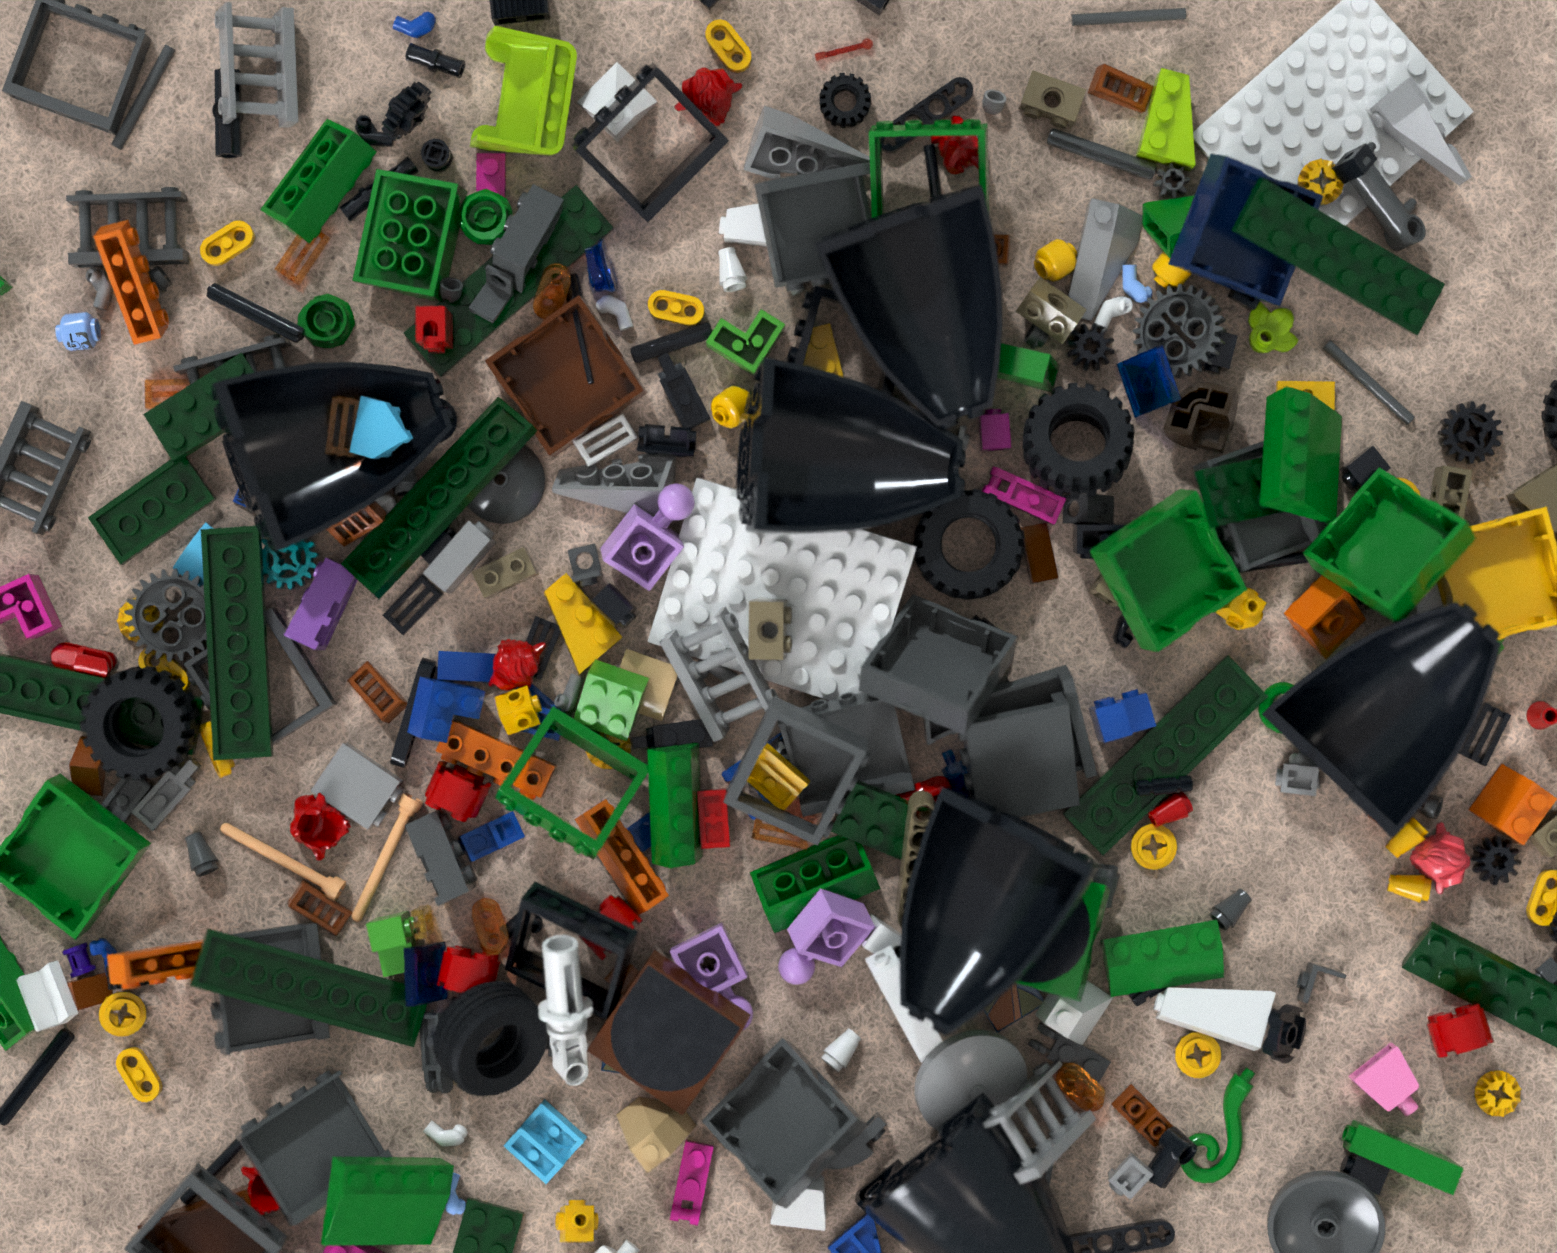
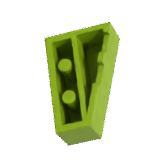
[1136,68,1195,172]

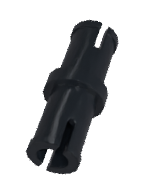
[405,43,465,79]

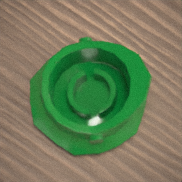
[458,189,513,245]
[297,294,355,348]

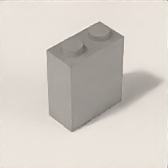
[423,521,497,594]
[311,743,404,830]

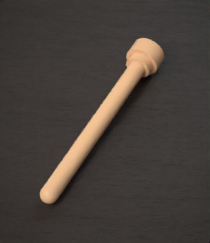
[352,793,424,922]
[220,823,346,902]

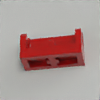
[697,788,730,849]

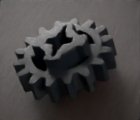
[381,81,432,141]
[1438,401,1503,464]

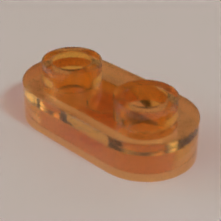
[533,263,571,319]
[472,898,508,955]
[1056,1063,1105,1111]

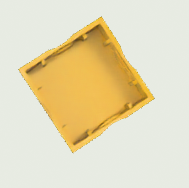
[1437,507,1557,640]

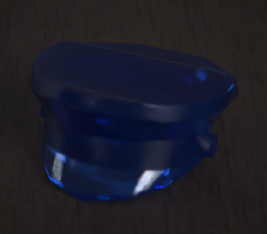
[585,238,618,293]

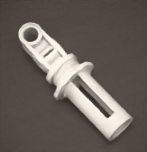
[538,935,593,1086]

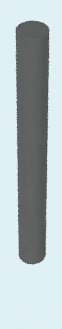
[1071,8,1186,26]
[111,44,175,150]
[1323,340,1415,425]

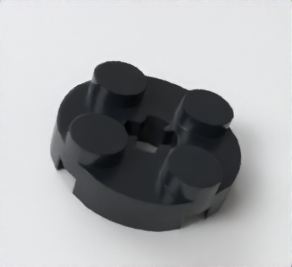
[1262,1004,1306,1063]

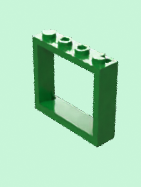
[869,119,989,218]
[495,706,648,860]

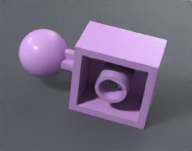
[600,483,695,591]
[778,889,875,985]
[670,922,753,1030]

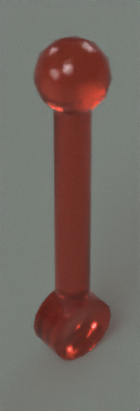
[815,39,873,61]

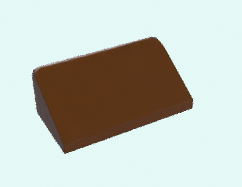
[1020,523,1058,584]

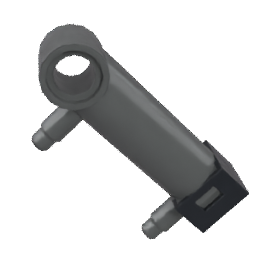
[1332,142,1426,251]

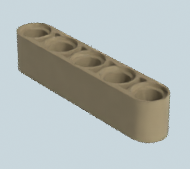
[895,791,935,928]

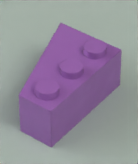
[284,558,358,651]

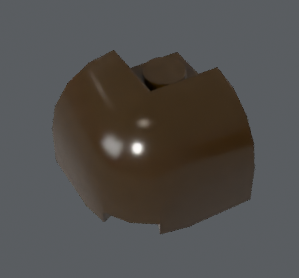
[1163,382,1238,454]

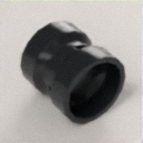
[421,139,453,172]

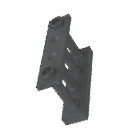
[66,187,189,268]
[173,334,291,384]
[0,401,92,535]

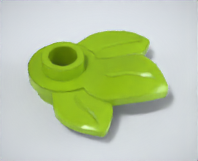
[1248,302,1299,353]

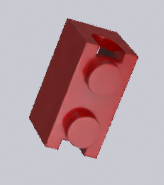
[416,306,453,354]

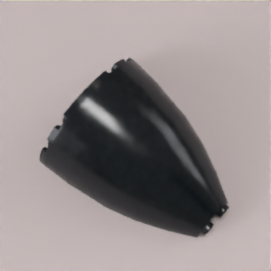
[814,185,1003,429]
[736,358,966,534]
[211,362,454,551]
[1262,602,1501,839]
[900,787,1099,1036]
[855,1093,1074,1253]

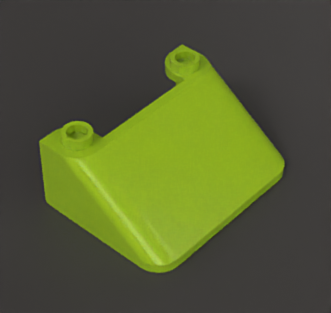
[469,26,577,155]

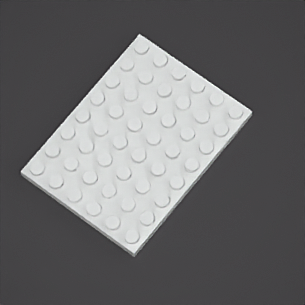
[1193,0,1474,226]
[648,478,917,700]

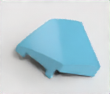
[349,396,413,459]

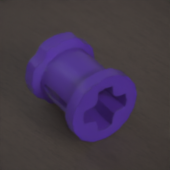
[62,942,96,978]

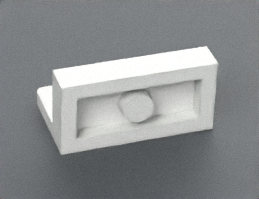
[16,961,78,1031]

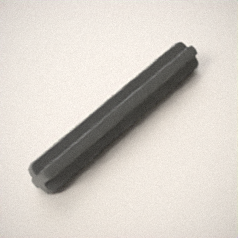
[1047,128,1157,180]

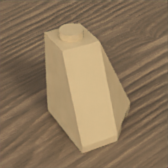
[616,1097,696,1173]

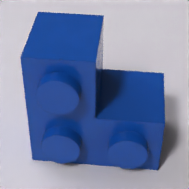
[407,676,486,743]
[1088,689,1156,743]

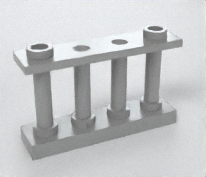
[215,2,298,128]
[660,606,778,742]
[983,1060,1096,1184]

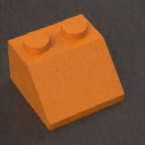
[1284,575,1366,659]
[1468,764,1557,846]

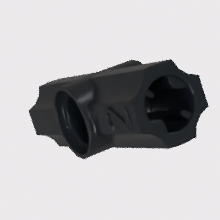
[212,68,243,158]

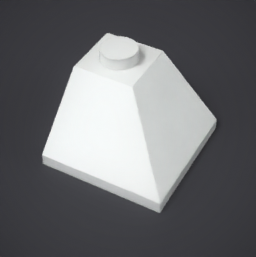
[577,62,657,142]
[1035,981,1113,1045]

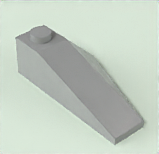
[1369,76,1472,186]
[743,106,870,179]
[1068,198,1142,321]
[552,454,676,517]

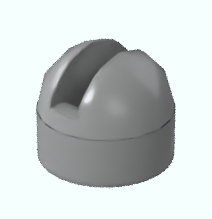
[982,90,1006,115]

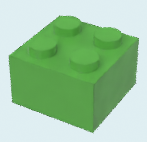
[574,659,649,741]

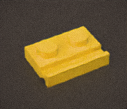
[747,743,811,810]

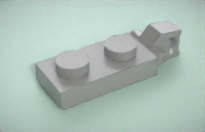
[131,758,202,831]

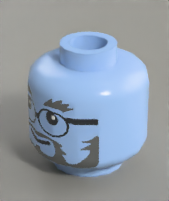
[55,312,101,351]

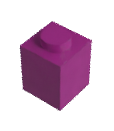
[978,409,1011,452]

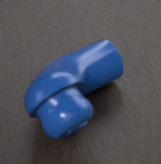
[393,12,436,38]
[89,938,117,976]

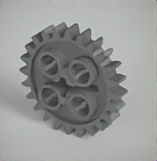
[1133,284,1227,378]
[124,568,207,662]

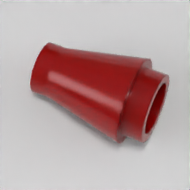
[1526,701,1557,730]
[1148,792,1193,828]

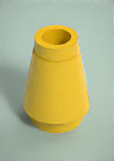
[1386,816,1429,858]
[1387,874,1432,903]

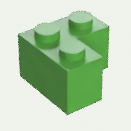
[706,309,785,376]
[366,911,424,977]

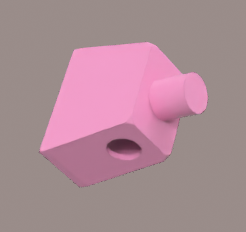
[1348,1043,1419,1116]

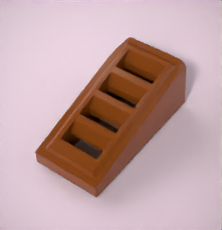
[1088,64,1154,113]
[326,501,387,547]
[347,661,407,724]
[287,879,353,936]

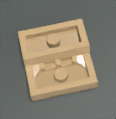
[620,648,678,721]

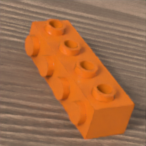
[93,220,169,345]
[436,719,557,800]
[574,799,669,915]
[107,939,204,989]

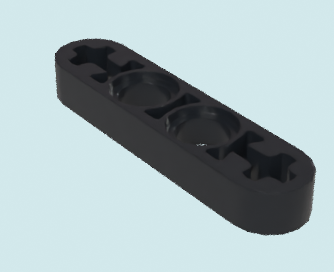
[881,77,973,153]
[390,657,437,768]
[1070,1219,1175,1253]

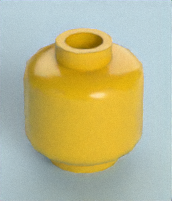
[1034,239,1077,282]
[1152,251,1192,289]
[711,386,749,429]

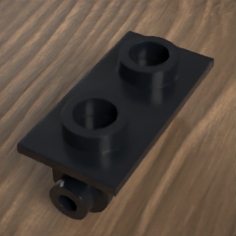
[637,424,697,457]

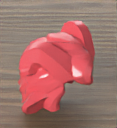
[1409,822,1471,895]

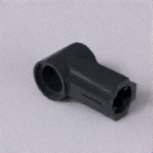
[1148,1126,1197,1189]

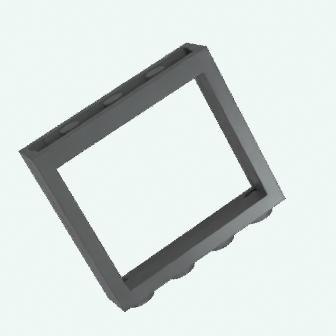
[2,0,152,135]
[184,608,337,761]
[723,696,871,846]
[124,1163,287,1253]

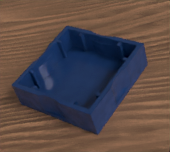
[1168,154,1323,306]

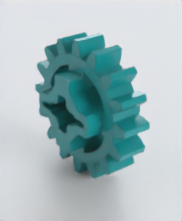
[262,538,320,590]

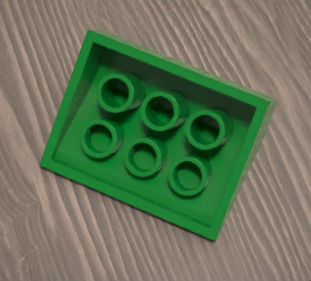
[352,169,467,302]
[1260,386,1342,524]
[321,1156,454,1246]

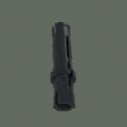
[339,156,419,222]

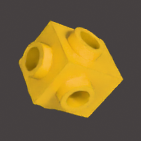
[1215,587,1266,630]
[495,686,542,735]
[555,1200,598,1243]

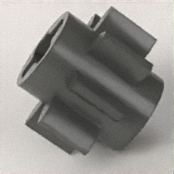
[1153,163,1191,199]

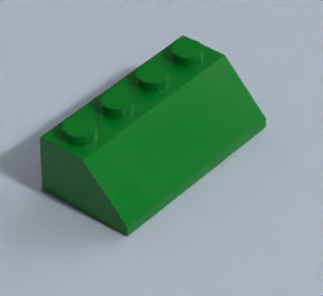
[260,119,377,244]
[647,743,703,868]
[750,835,881,933]
[1100,920,1224,997]
[0,935,35,1051]

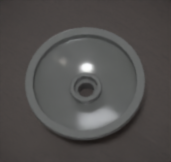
[468,445,545,524]

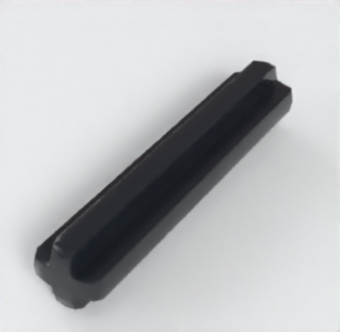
[630,322,712,363]

